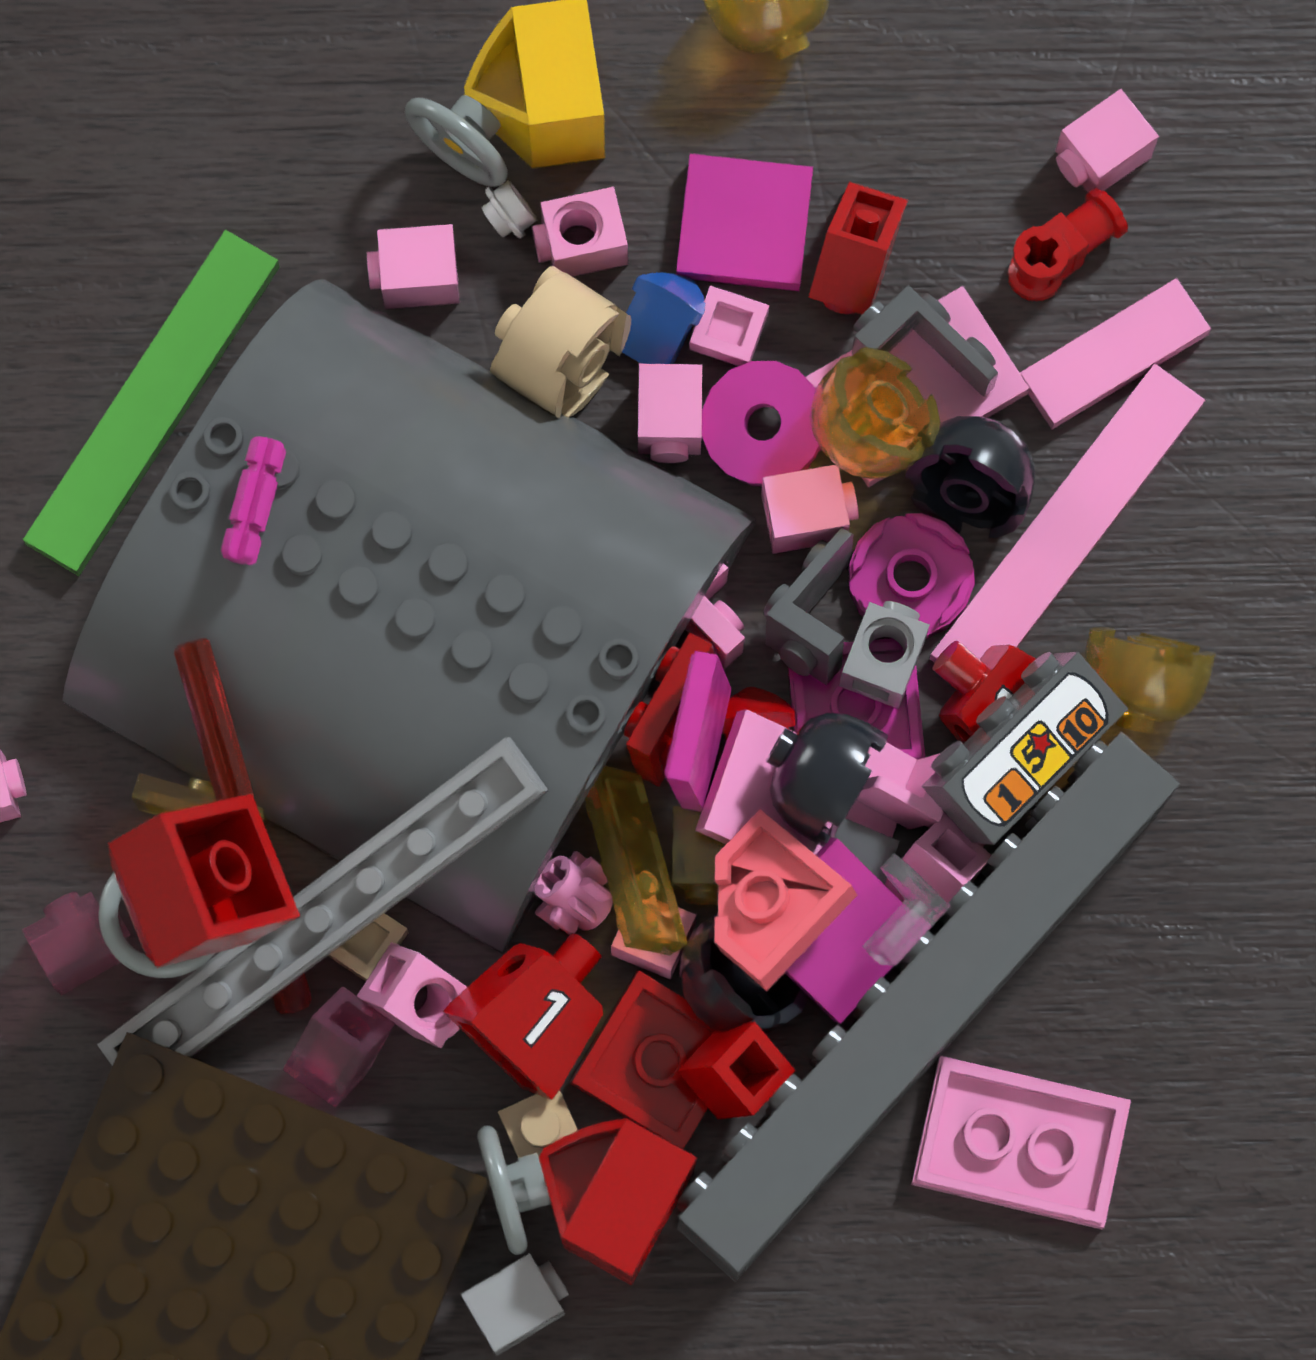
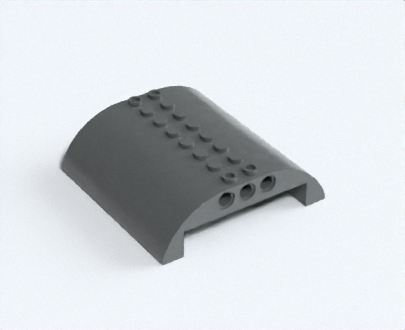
[62,279,757,954]

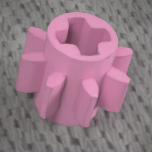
[534,851,613,935]

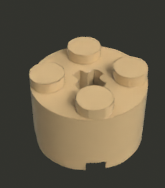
[490,266,631,418]

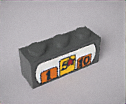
[922,652,1128,844]

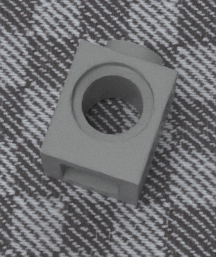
[839,601,930,709]
[461,1253,569,1356]

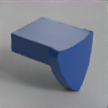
[622,272,705,364]

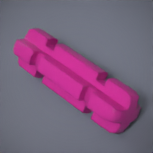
[221,436,286,565]

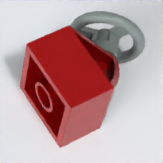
[98,794,301,978]
[478,1119,697,1286]

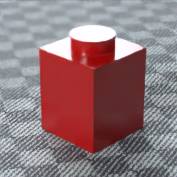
[677,1022,796,1119]

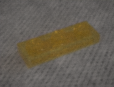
[585,766,687,956]

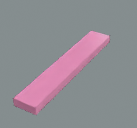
[929,364,1205,663]

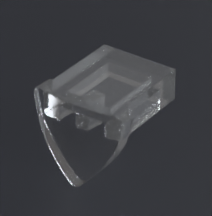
[862,853,951,966]

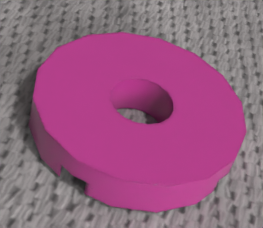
[702,361,827,486]
[848,513,975,638]

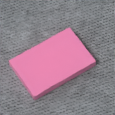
[806,286,1029,488]
[695,709,897,854]
[911,1056,1131,1230]

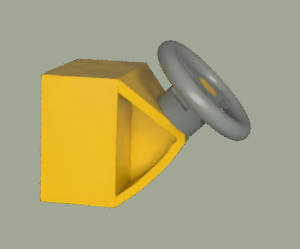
[405,0,605,187]

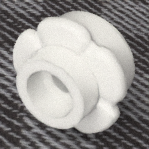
[481,180,537,238]

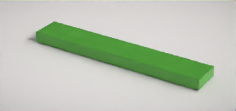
[23,230,280,576]

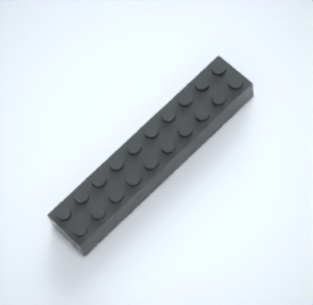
[677,732,1180,1282]

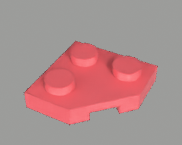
[715,809,858,991]

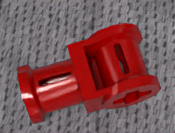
[1008,188,1128,301]

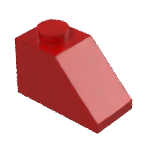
[808,182,908,314]

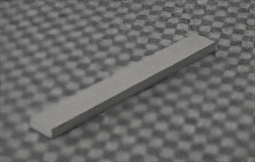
[97,737,548,1066]

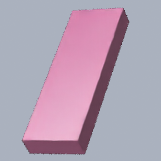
[1020,278,1211,430]

